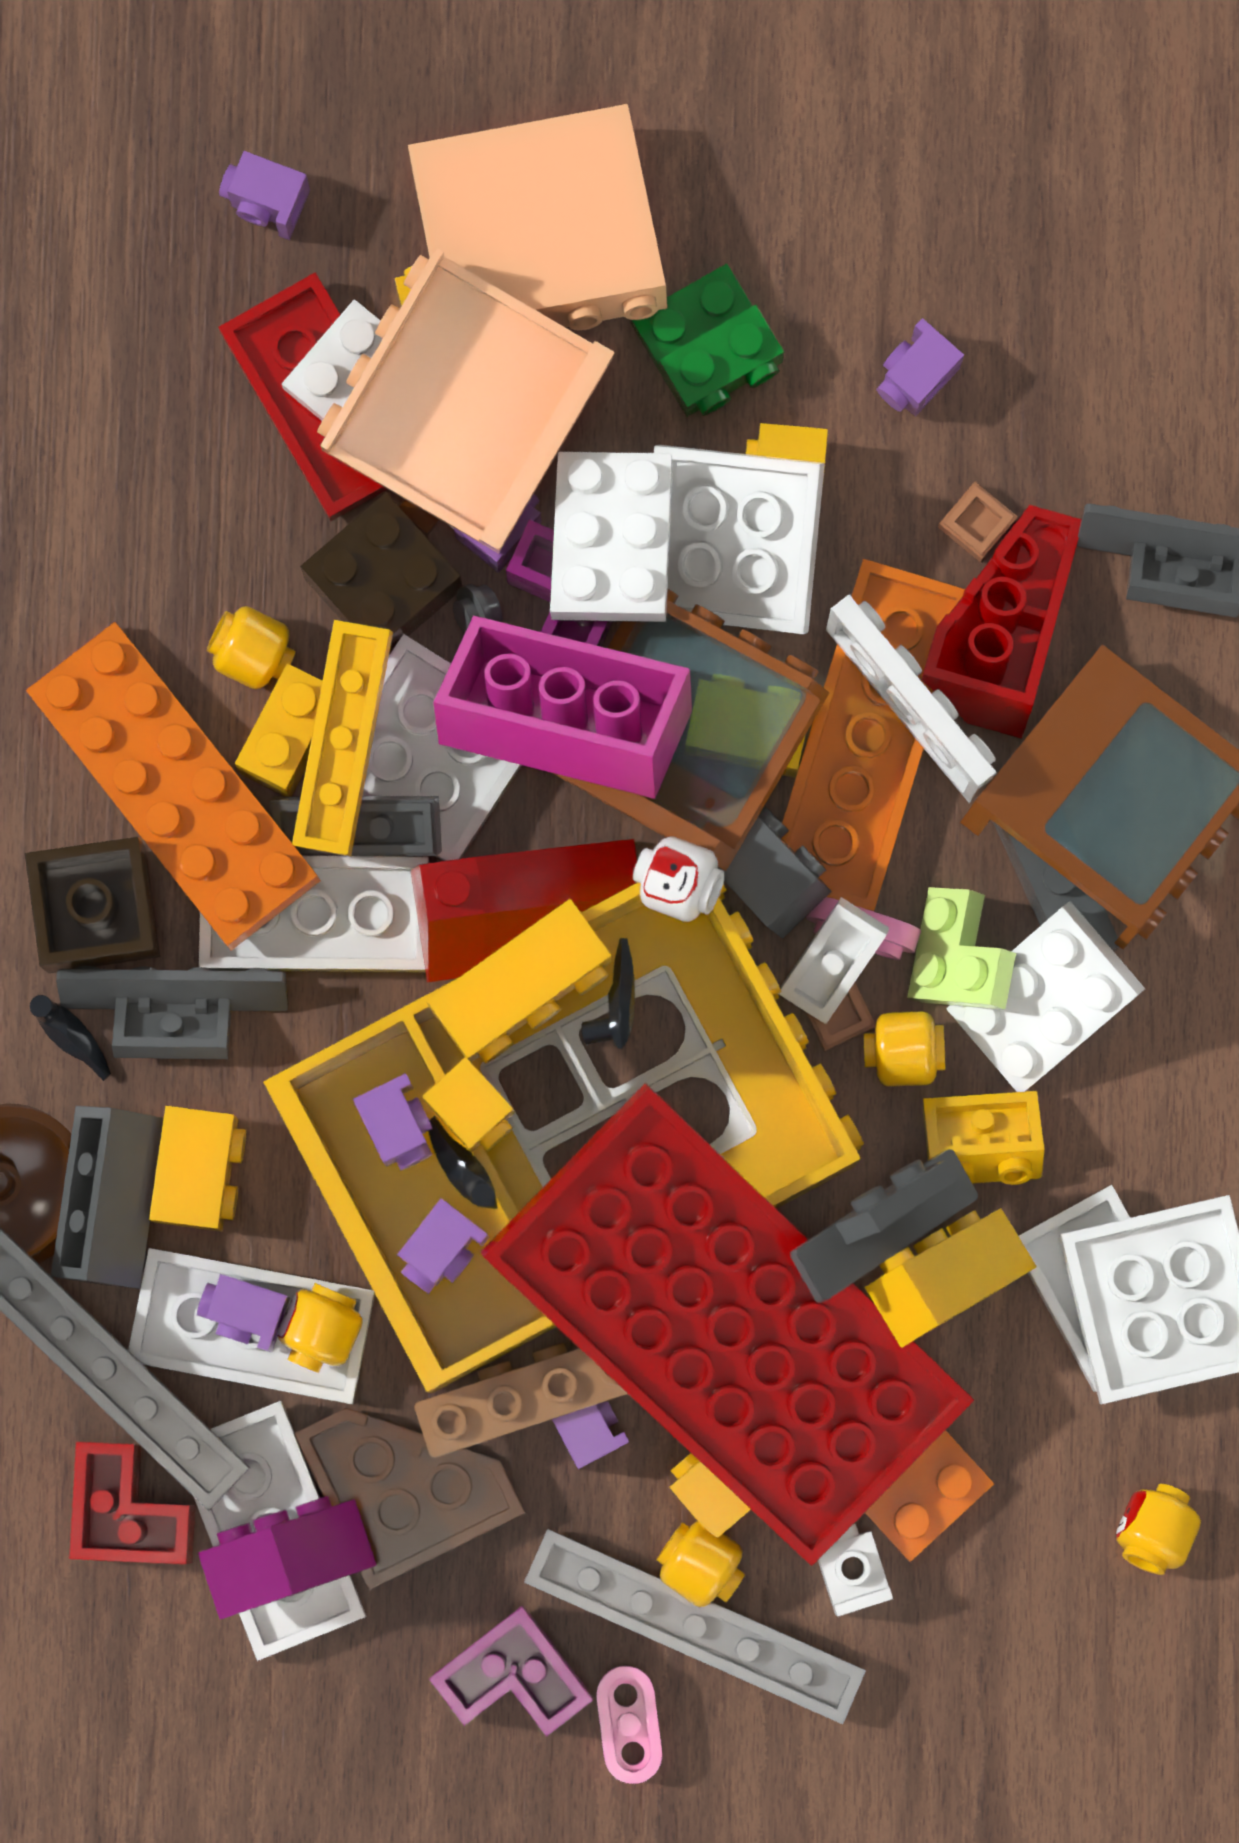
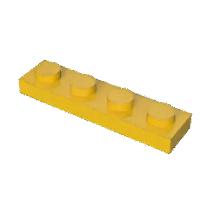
[292,620,393,857]

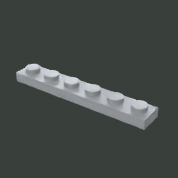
[524,1529,866,1724]

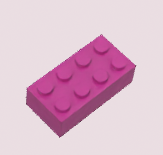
[433,615,692,799]

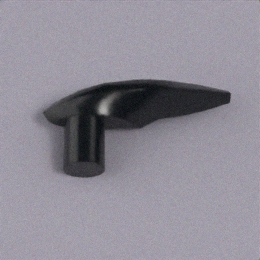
[581,938,635,1049]
[30,995,111,1081]
[428,1116,498,1209]

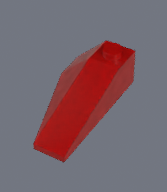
[921,505,1081,739]
[410,839,638,983]

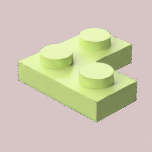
[907,887,1016,1009]

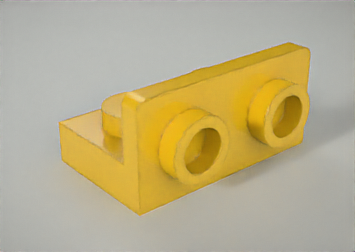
[923,1091,1044,1185]

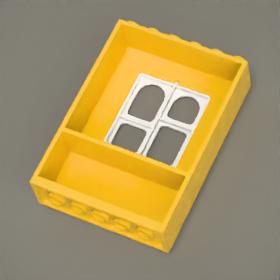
[263,882,864,1394]

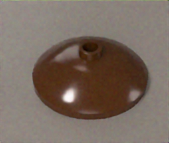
[0,1103,72,1264]

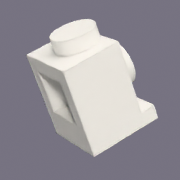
[818,1524,893,1616]

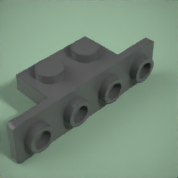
[1077,504,1239,618]
[56,966,288,1059]
[791,1149,978,1303]

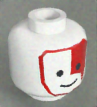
[633,836,724,922]

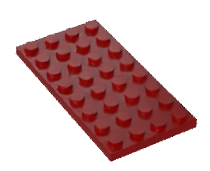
[480,1083,975,1566]

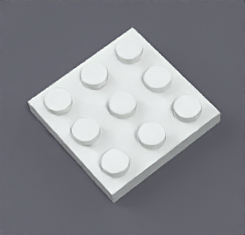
[654,445,825,634]
[363,634,522,861]
[1059,1195,1239,1404]

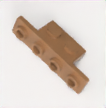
[414,1343,628,1458]

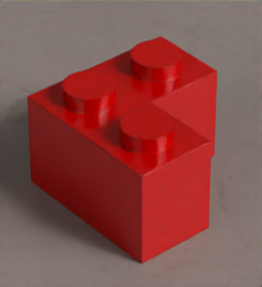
[69,1442,196,1564]

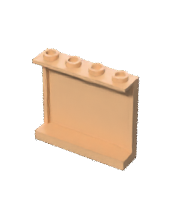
[408,104,667,330]
[317,247,615,554]

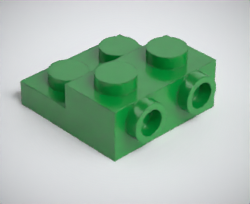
[631,263,784,417]

